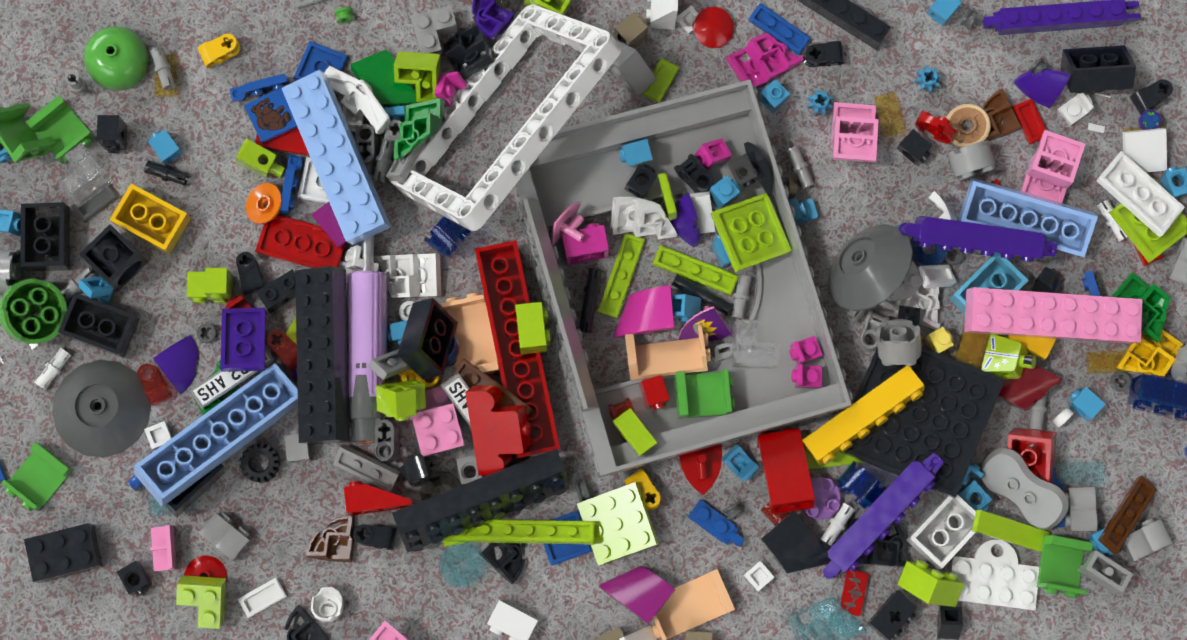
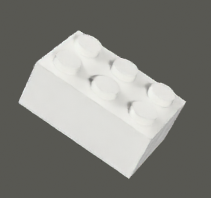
[906,494,976,570]

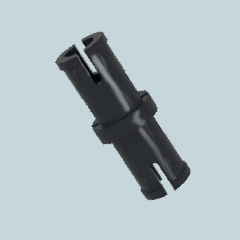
[144,160,189,186]

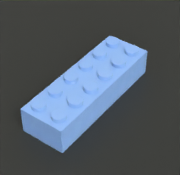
[959,177,1098,257]

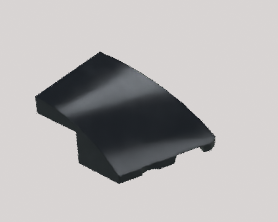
[444,16,494,80]
[761,511,831,574]
[847,518,913,568]

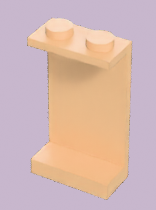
[441,293,500,375]
[625,325,711,380]
[651,569,735,640]

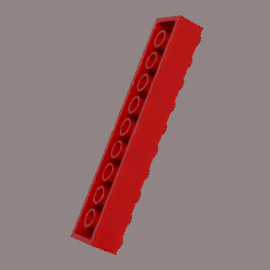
[475,240,560,461]

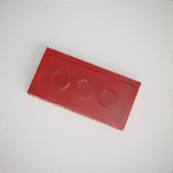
[255,215,347,268]

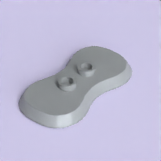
[980,448,1069,530]

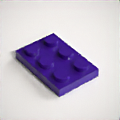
[220,308,266,372]

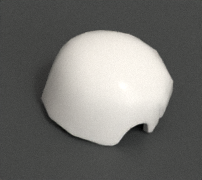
[311,587,344,622]

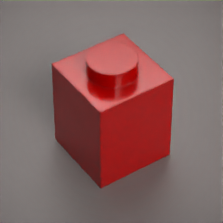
[639,375,670,411]

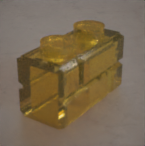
[954,325,990,369]

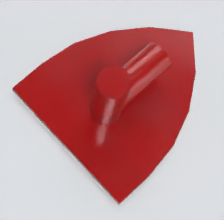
[679,445,722,495]

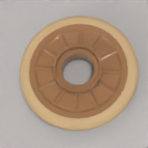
[946,104,991,148]

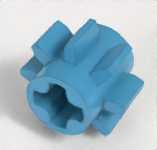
[914,65,942,93]
[807,89,833,116]

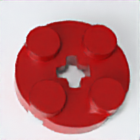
[915,111,957,144]

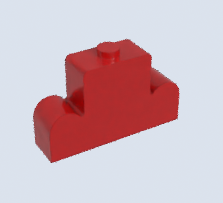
[465,385,531,476]

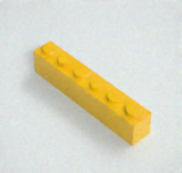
[802,366,924,465]

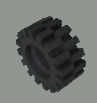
[239,443,280,483]

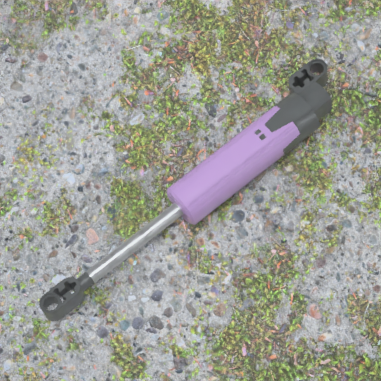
[347,124,400,463]

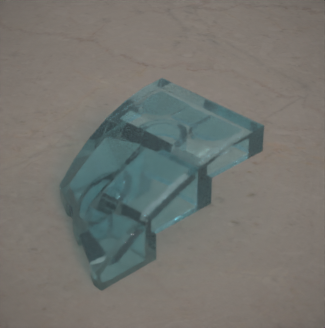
[787,597,867,640]

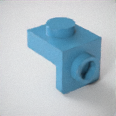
[721,444,759,481]

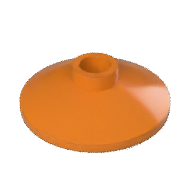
[245,183,282,224]

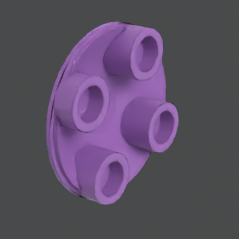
[802,477,841,520]

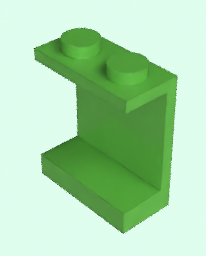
[26,95,95,164]
[0,103,56,163]
[674,369,735,419]
[1,442,73,511]
[1037,535,1093,598]

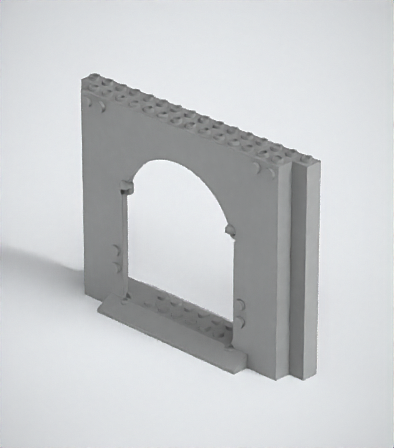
[503,80,853,478]

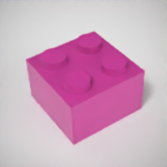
[562,223,609,266]

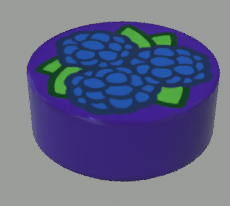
[1138,110,1161,130]

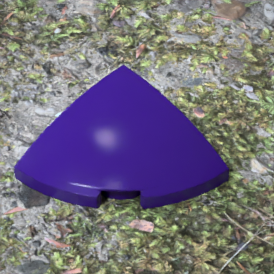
[472,0,514,39]
[1014,69,1071,109]
[666,194,700,248]
[153,335,199,394]

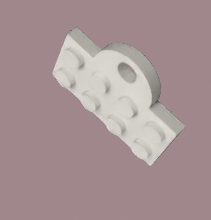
[951,540,1039,610]

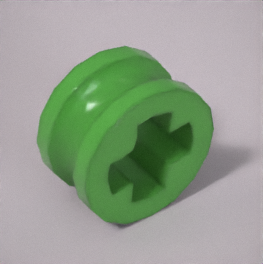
[334,7,355,24]

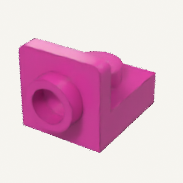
[434,71,467,107]
[695,138,733,171]
[789,336,823,364]
[791,364,822,389]

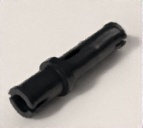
[579,268,602,333]
[671,274,734,316]

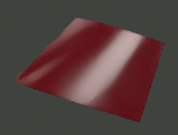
[999,365,1062,411]

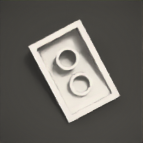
[646,0,678,30]

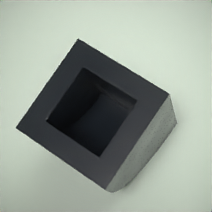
[1031,266,1061,293]
[403,455,430,484]
[937,606,963,640]

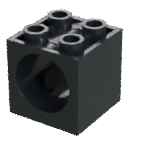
[79,224,149,292]

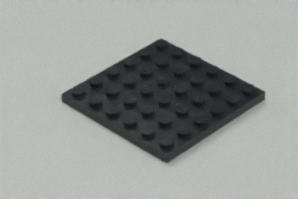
[839,347,1005,499]

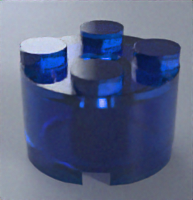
[424,216,471,257]
[837,461,887,509]

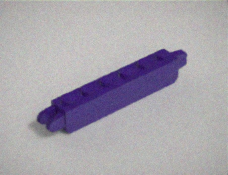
[982,0,1141,35]
[899,216,1057,262]
[822,453,944,579]

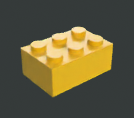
[110,183,191,255]

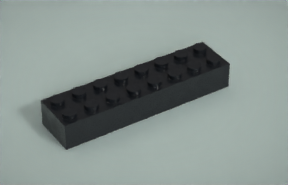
[295,266,350,444]
[392,449,570,553]

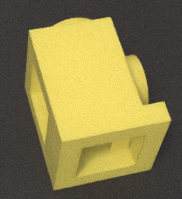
[924,327,954,354]

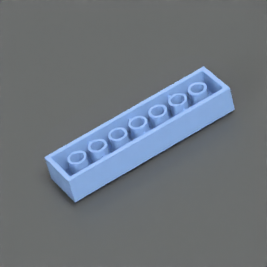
[281,70,391,245]
[134,363,298,507]

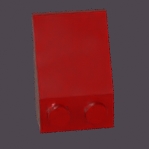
[1007,428,1057,483]
[344,481,415,516]

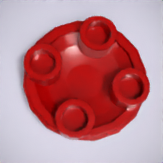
[692,7,734,49]

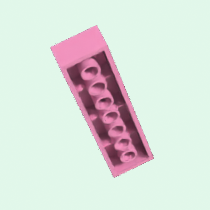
[964,287,1142,344]

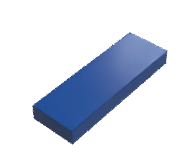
[748,3,811,56]

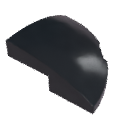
[744,142,773,197]
[479,543,525,584]
[284,605,330,640]

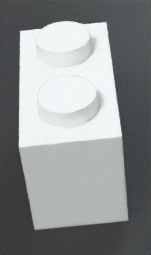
[487,600,538,640]

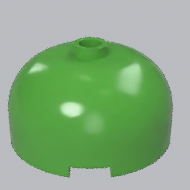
[84,26,149,90]
[0,278,67,344]

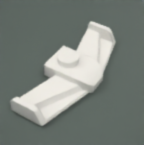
[324,66,391,134]

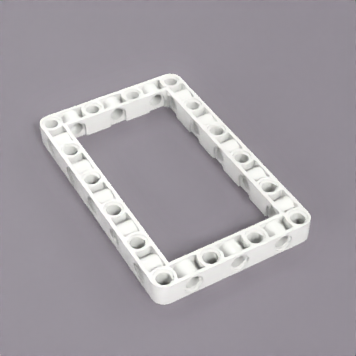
[389,4,622,231]

